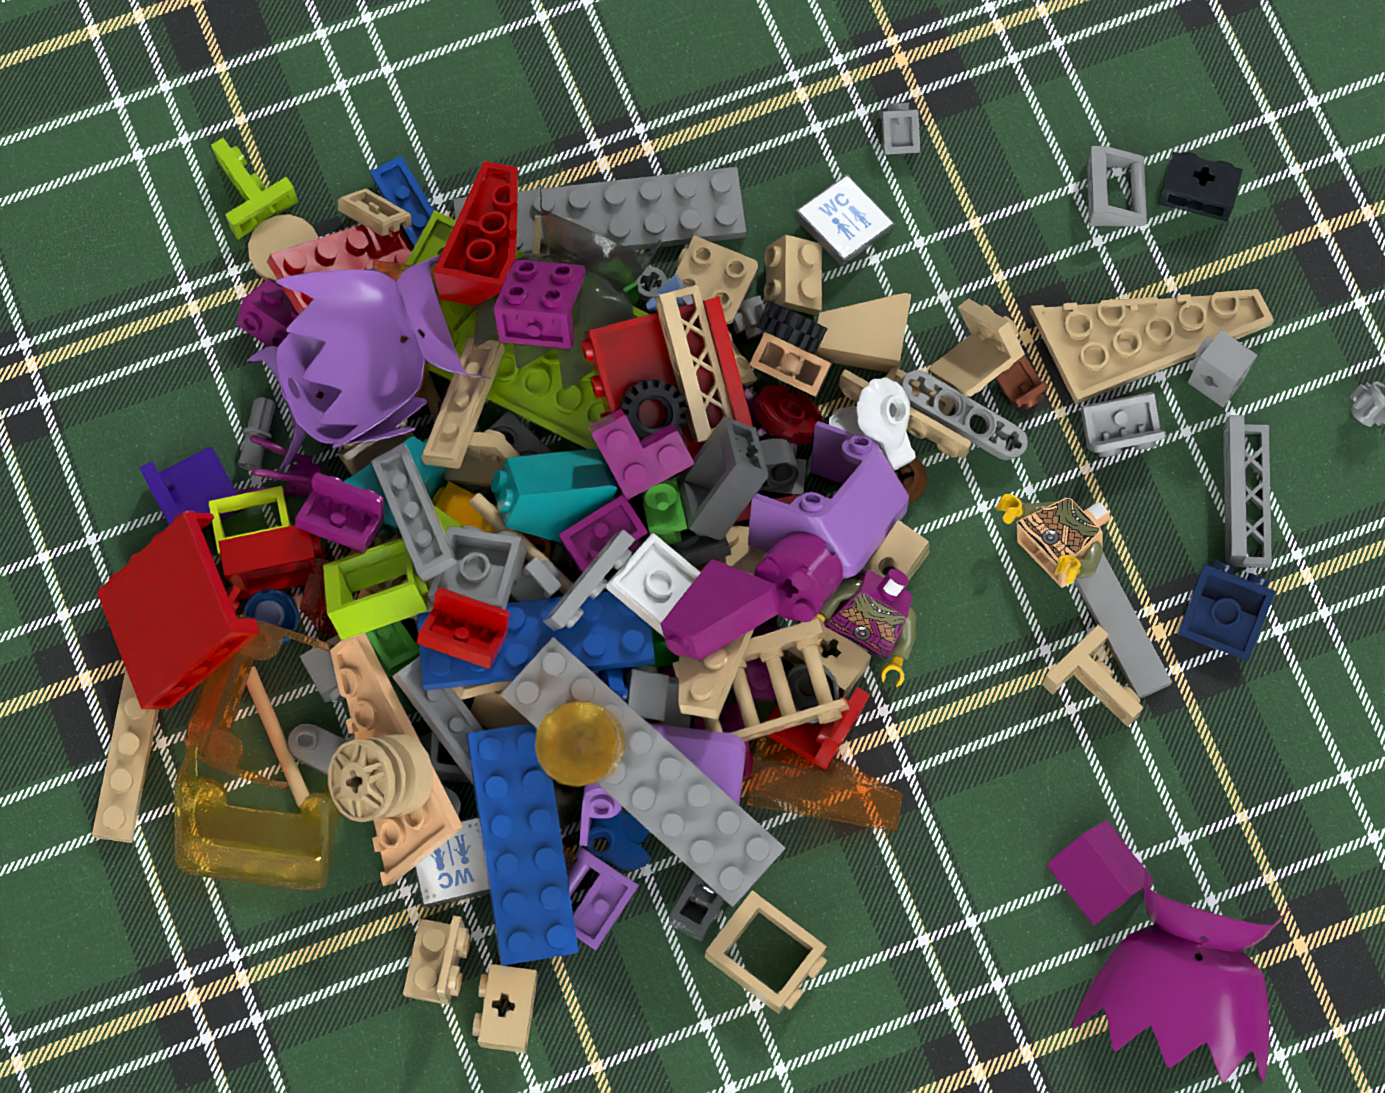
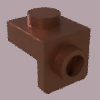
[994,355,1049,410]

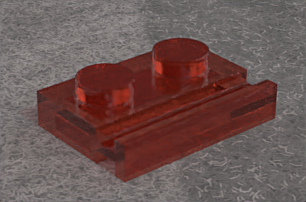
[299,558,337,635]

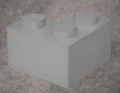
[623,665,691,728]

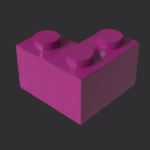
[587,409,695,500]

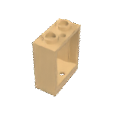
[705,890,827,1014]

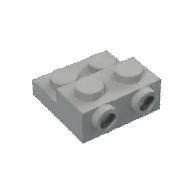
[428,526,527,609]

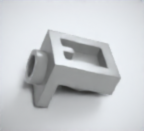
[879,103,920,155]

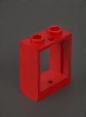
[218,525,327,600]

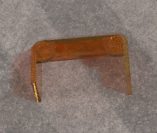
[184,615,335,790]

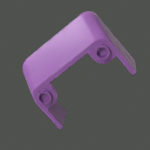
[748,421,909,578]
[579,724,746,846]

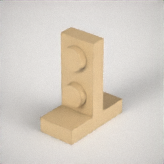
[1042,624,1143,727]

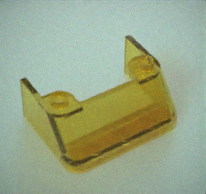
[174,745,340,891]

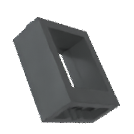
[678,416,769,541]

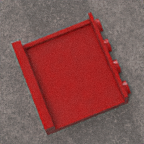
[581,297,753,459]
[97,511,260,709]

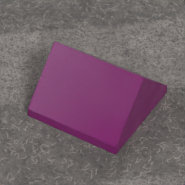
[1046,820,1154,927]

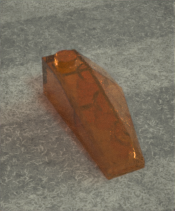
[747,735,903,832]

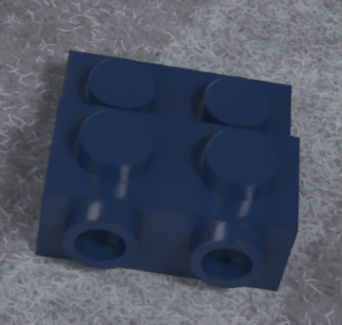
[1177,559,1276,661]

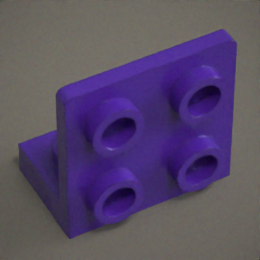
[139,447,244,531]

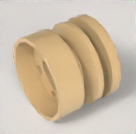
[328,733,433,822]

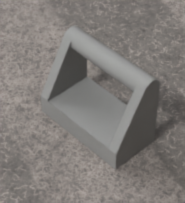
[1086,146,1147,226]

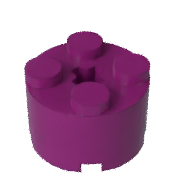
[754,531,843,622]

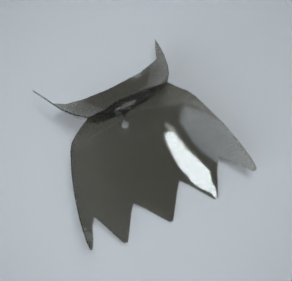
[453,185,661,390]

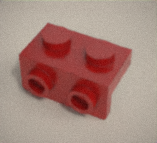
[417,588,510,669]

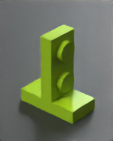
[211,138,298,239]

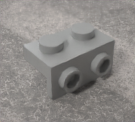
[1080,392,1166,457]

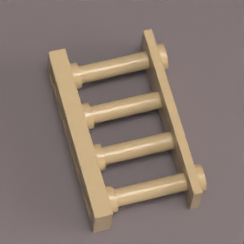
[673,617,849,742]

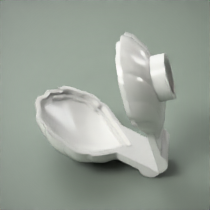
[829,377,915,471]

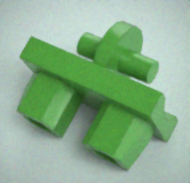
[641,477,687,545]

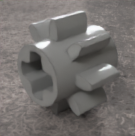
[732,296,772,340]
[1350,381,1385,427]

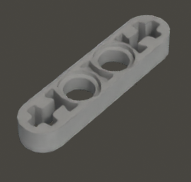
[898,370,1028,461]

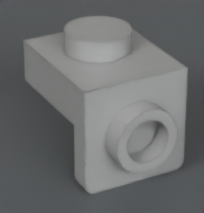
[510,557,562,602]

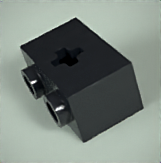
[1158,152,1243,222]

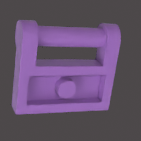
[567,847,639,950]

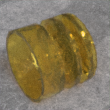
[535,702,626,787]

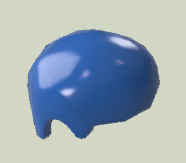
[242,588,300,647]

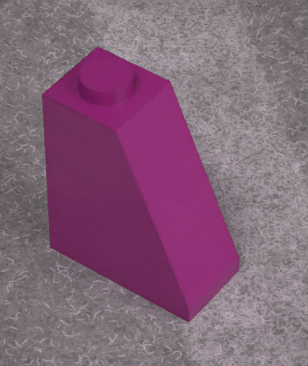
[660,559,782,661]

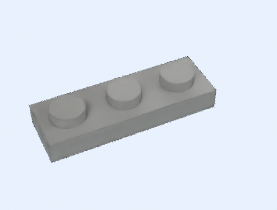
[543,529,635,631]

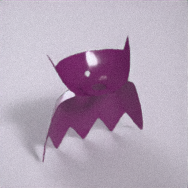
[1073,866,1291,1082]

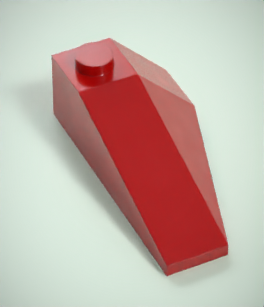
[433,161,519,306]

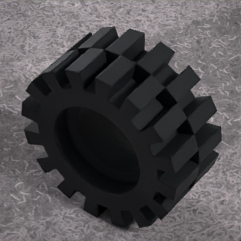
[756,300,828,355]
[616,380,688,441]

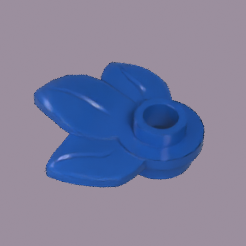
[582,808,651,871]

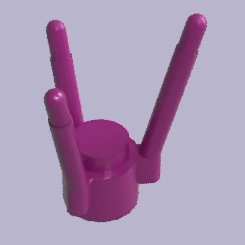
[235,435,321,497]

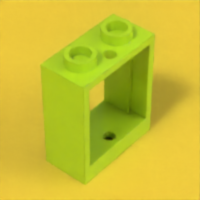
[323,537,430,640]

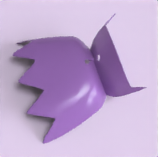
[276,255,491,448]
[246,267,426,482]

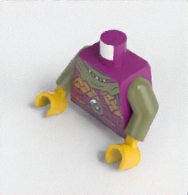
[801,569,917,687]

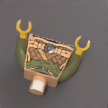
[996,494,1110,588]

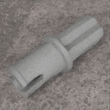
[237,397,275,471]

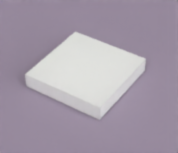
[605,533,701,637]

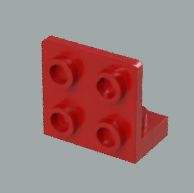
[765,687,870,770]

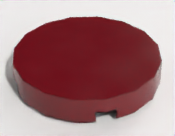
[753,385,824,445]

